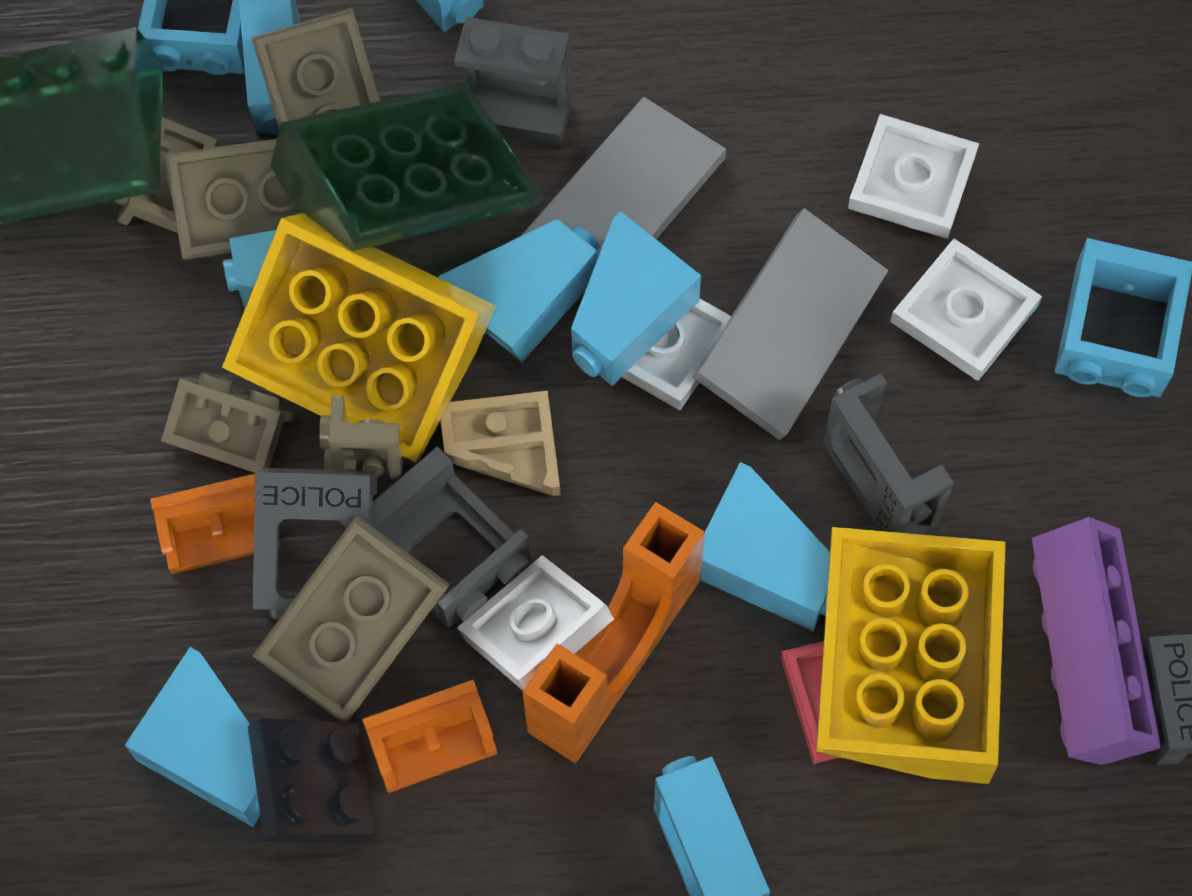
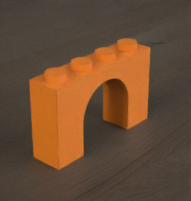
[522,502,705,764]

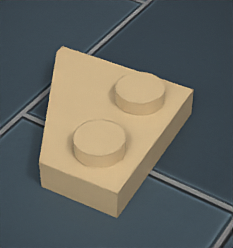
[441,391,560,496]

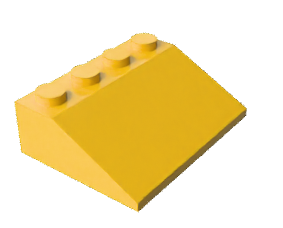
[222,213,496,462]
[816,527,1006,784]

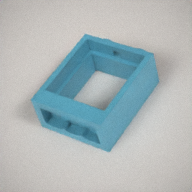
[136,0,245,75]
[1054,238,1192,398]
[653,756,770,896]

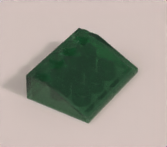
[0,27,163,224]
[270,83,542,251]

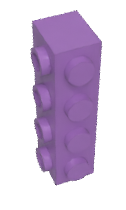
[1032,517,1161,765]

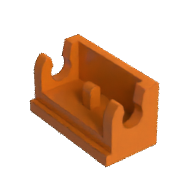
[151,474,281,574]
[362,679,498,793]

